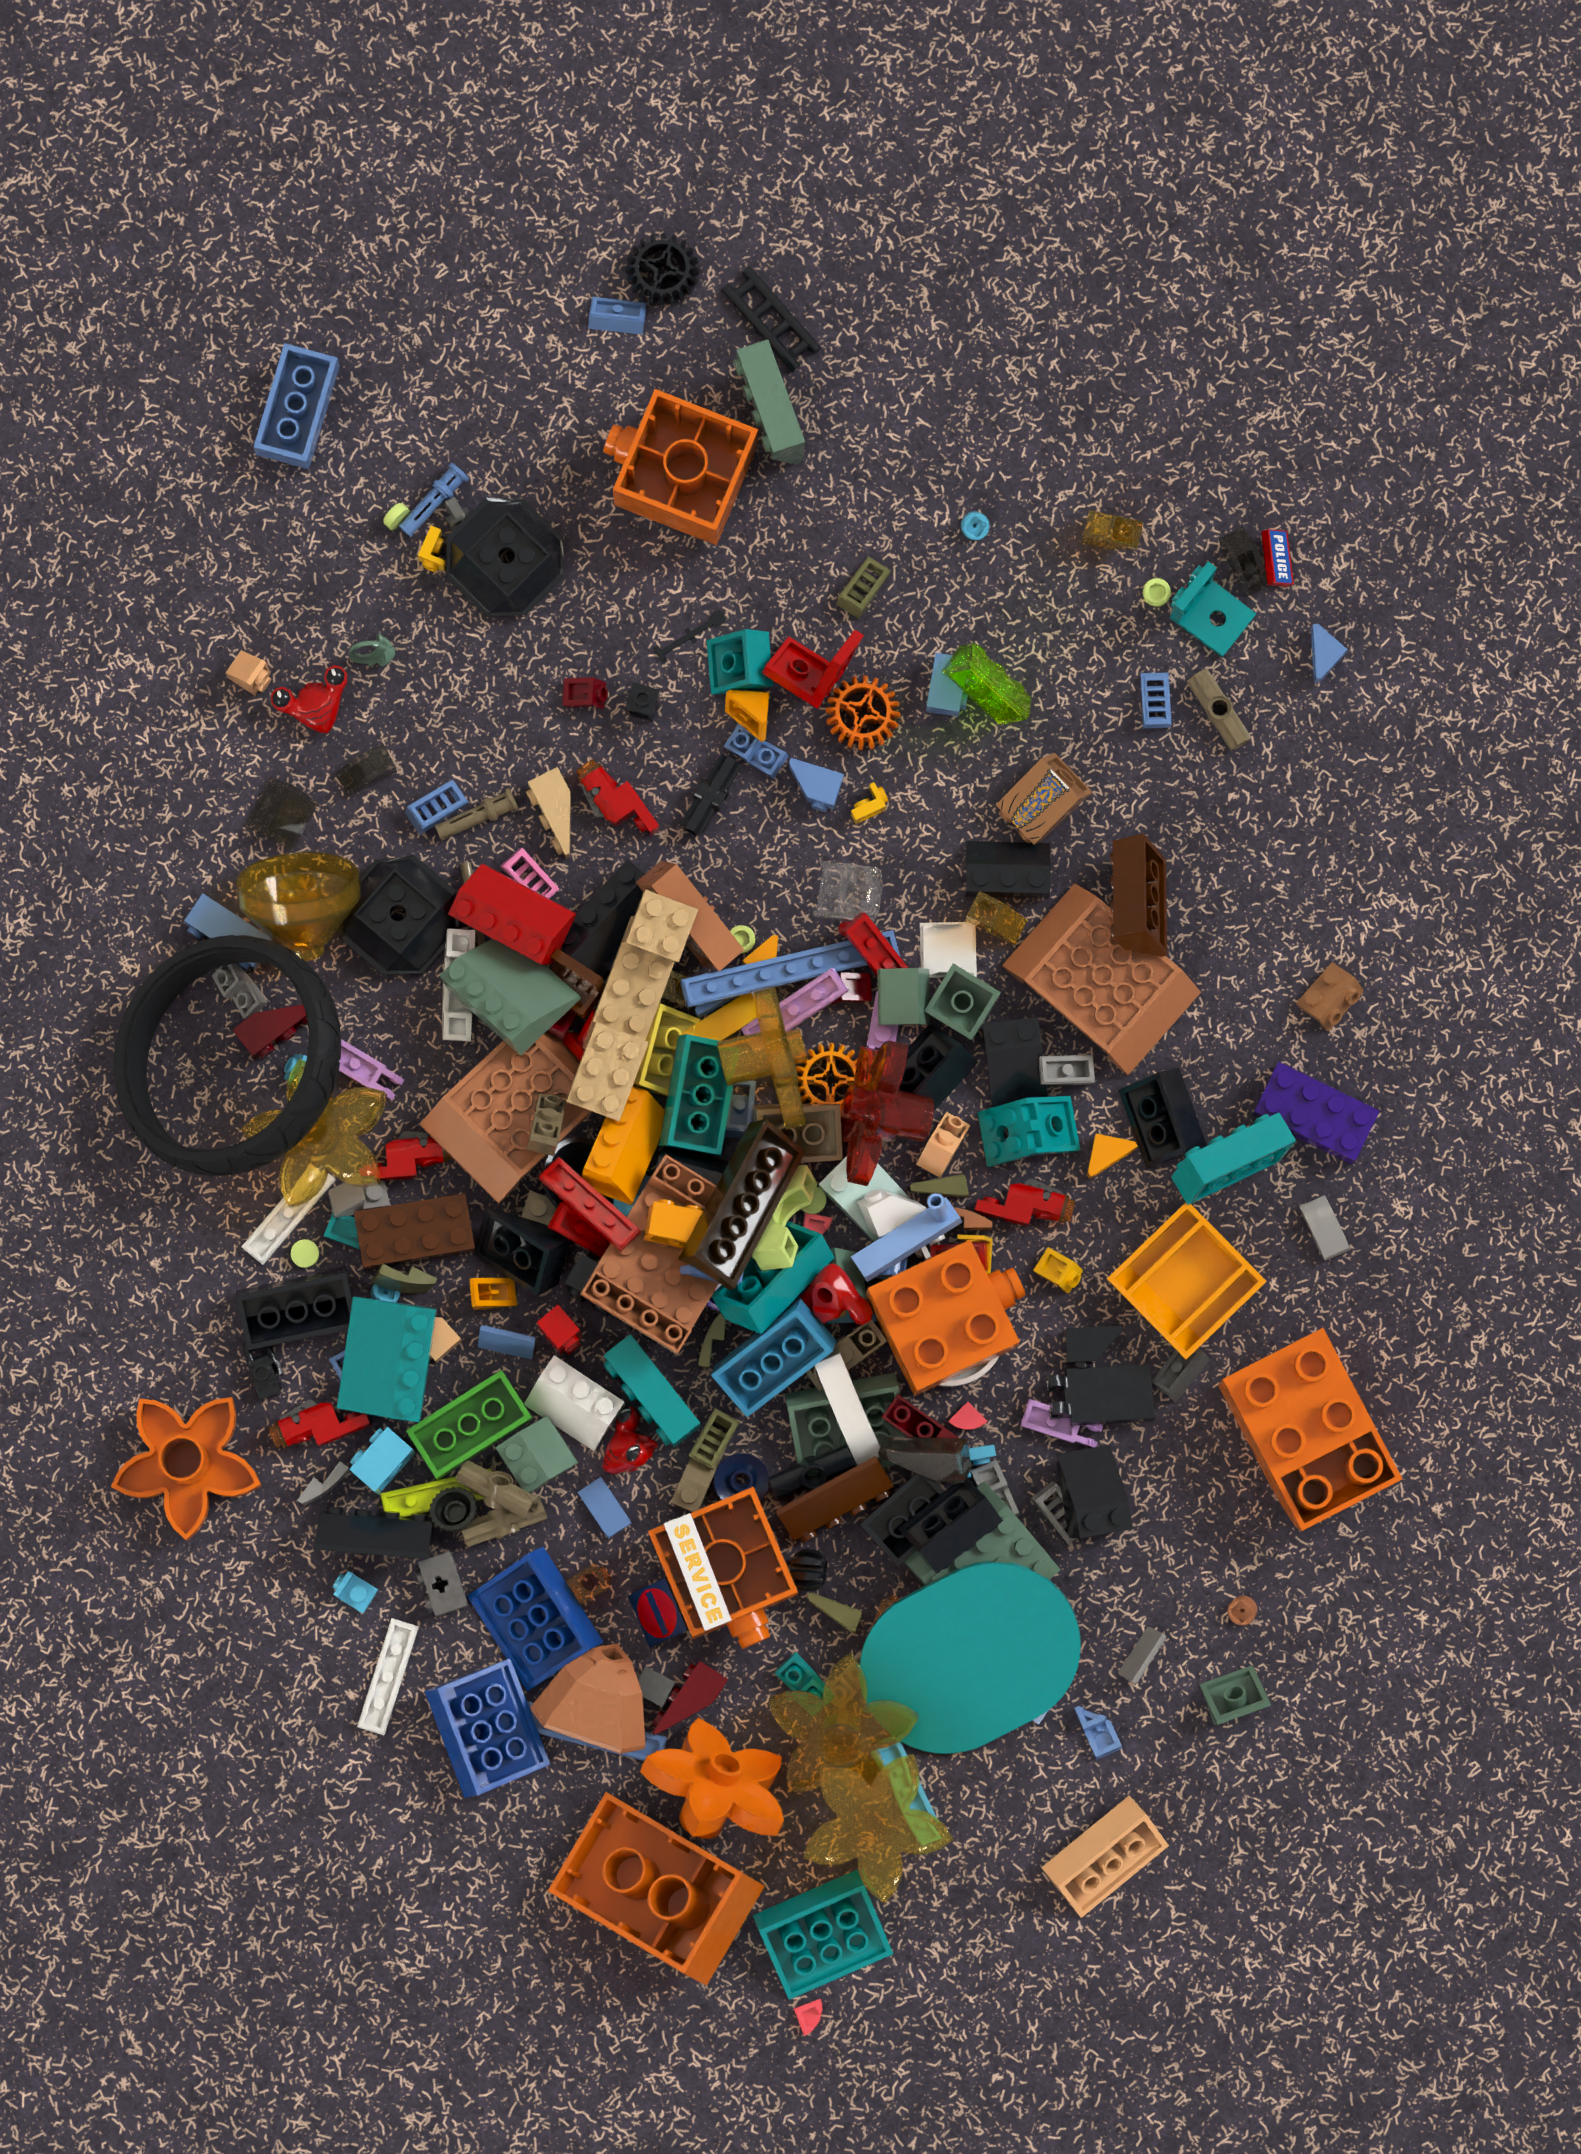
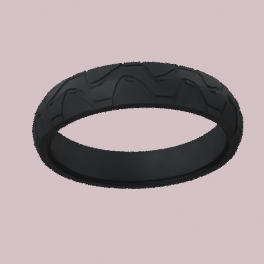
[113,935,341,1176]

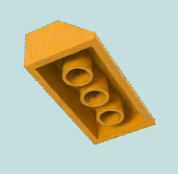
[582,1086,665,1205]

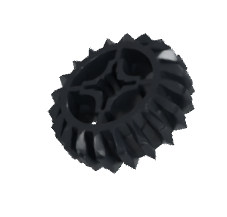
[625,233,700,308]

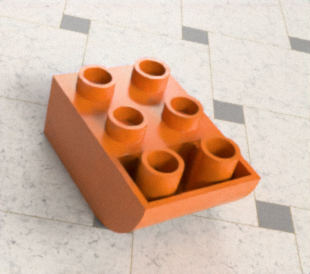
[1218,1328,1402,1531]

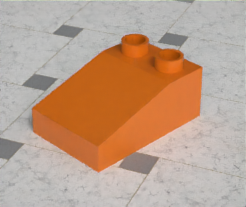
[548,1792,765,1986]

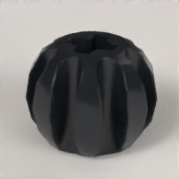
[790,1548,828,1591]

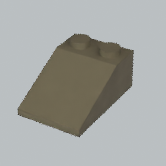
[752,1104,843,1163]

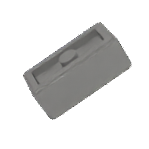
[1118,1627,1166,1684]

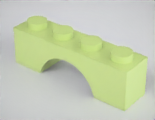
[752,1165,817,1271]

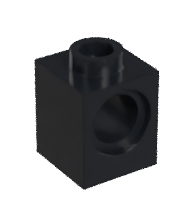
[625,682,660,722]

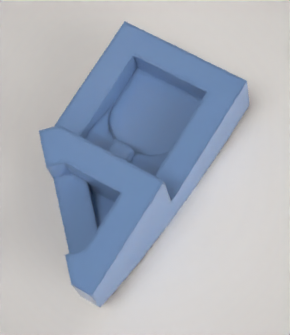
[1074,1706,1122,1760]

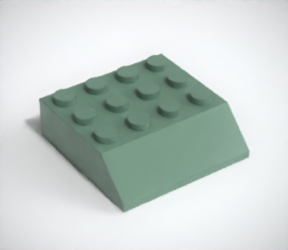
[904,1481,1061,1586]

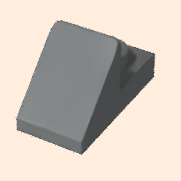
[328,1176,390,1218]

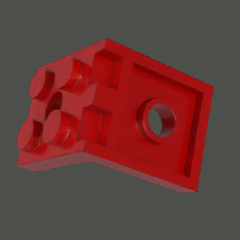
[762,630,864,709]

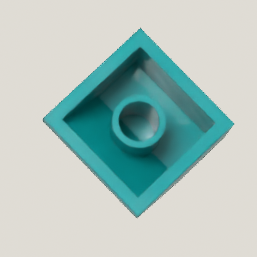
[706,629,773,695]

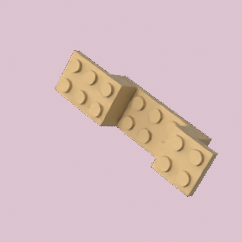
[566,890,698,1121]

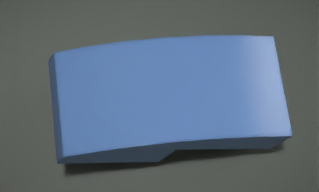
[724,724,788,779]

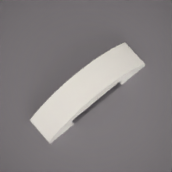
[442,929,475,1042]
[815,1353,884,1466]

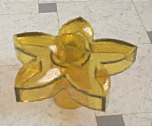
[717,986,807,1129]
[241,1058,387,1209]
[769,1653,918,1802]
[803,1754,954,1904]

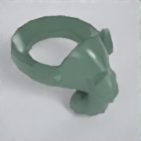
[348,634,396,667]

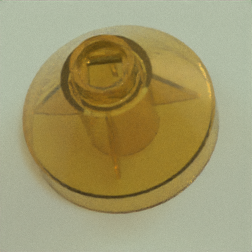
[236,852,361,961]

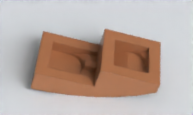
[953,1207,992,1231]

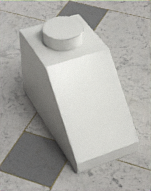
[857,1189,926,1237]

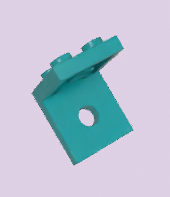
[1170,561,1256,658]
[977,1096,1081,1167]

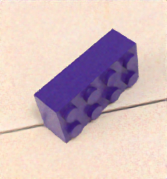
[1252,1062,1380,1165]

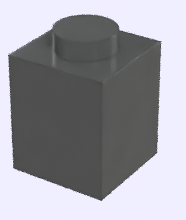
[636,1666,676,1708]

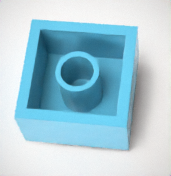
[350,1427,415,1495]

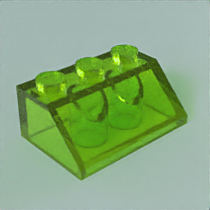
[942,643,1031,725]

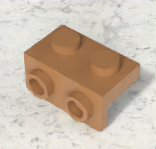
[1296,962,1364,1031]

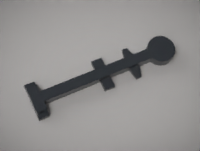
[653,611,725,663]

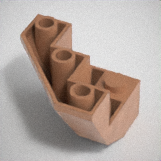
[530,1643,646,1754]

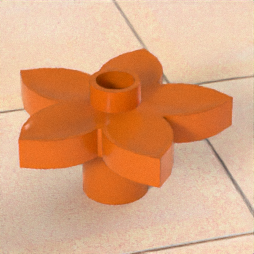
[111,1397,262,1541]
[640,1717,784,1839]

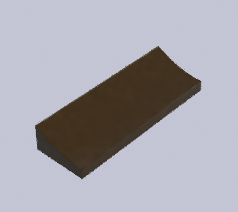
[678,1119,805,1290]

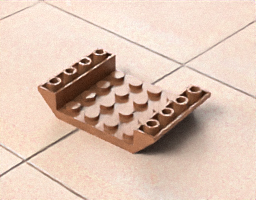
[1001,883,1201,1076]
[420,1032,592,1204]
[580,1154,719,1354]

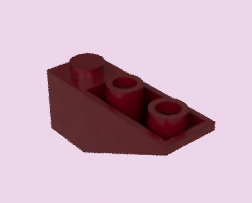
[233,1004,308,1059]
[881,1394,966,1466]
[651,1661,728,1735]

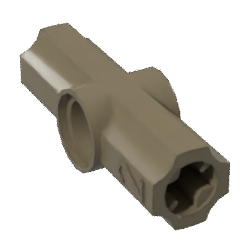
[1187,668,1252,751]
[456,1460,541,1521]
[461,1496,548,1548]

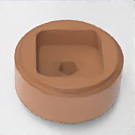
[1228,1596,1257,1626]

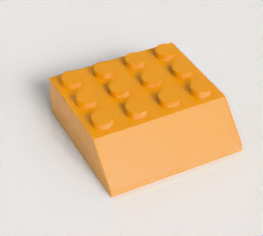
[1107,1202,1266,1360]

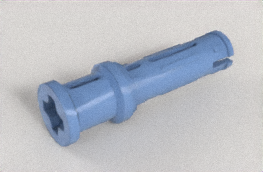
[398,462,469,537]

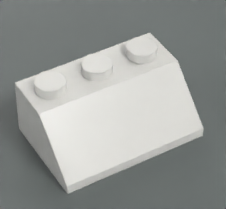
[524,1356,625,1451]

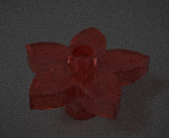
[841,1040,934,1186]

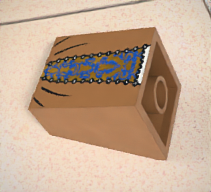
[996,753,1093,845]

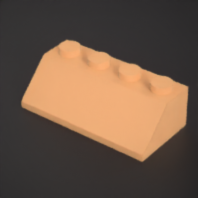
[1041,1796,1169,1918]

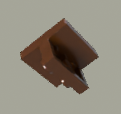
[551,948,605,1019]

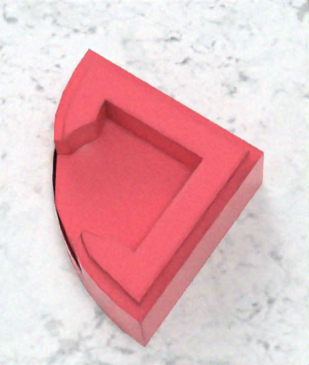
[802,1212,833,1234]
[948,1402,988,1430]
[794,1999,822,2036]

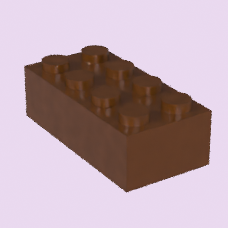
[354,1193,475,1271]

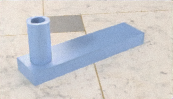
[851,1193,962,1282]

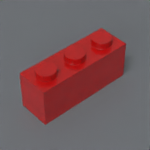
[536,1305,582,1356]

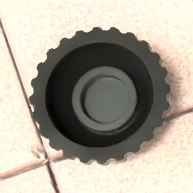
[429,1487,478,1533]

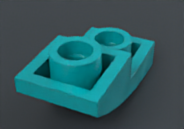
[774,1652,834,1716]

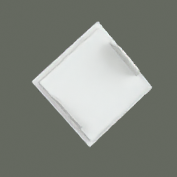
[920,922,977,978]

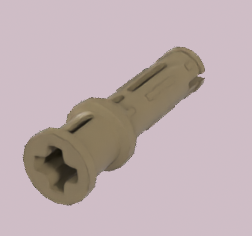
[435,788,519,841]

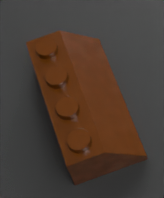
[1110,833,1167,957]
[775,1456,895,1543]

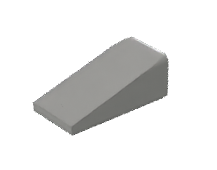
[1039,1055,1095,1085]

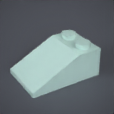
[819,1144,909,1242]

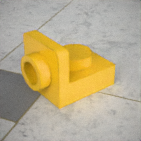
[418,526,446,572]
[851,782,888,825]
[1033,1247,1083,1293]

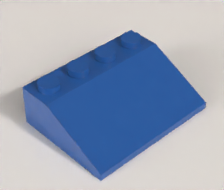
[467,1547,604,1692]
[424,1658,550,1798]

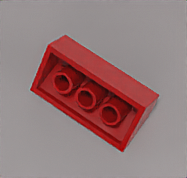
[448,864,577,965]

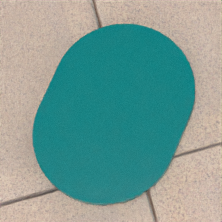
[860,1561,1081,1754]

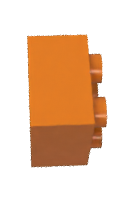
[603,389,758,546]
[865,1240,1026,1397]
[648,1487,798,1649]

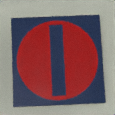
[628,1577,689,1648]

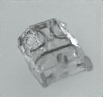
[813,861,883,922]

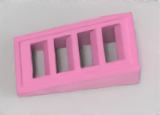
[499,848,559,899]

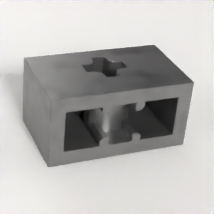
[415,1552,469,1617]

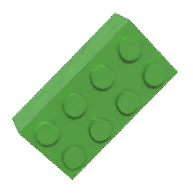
[406,1370,533,1480]

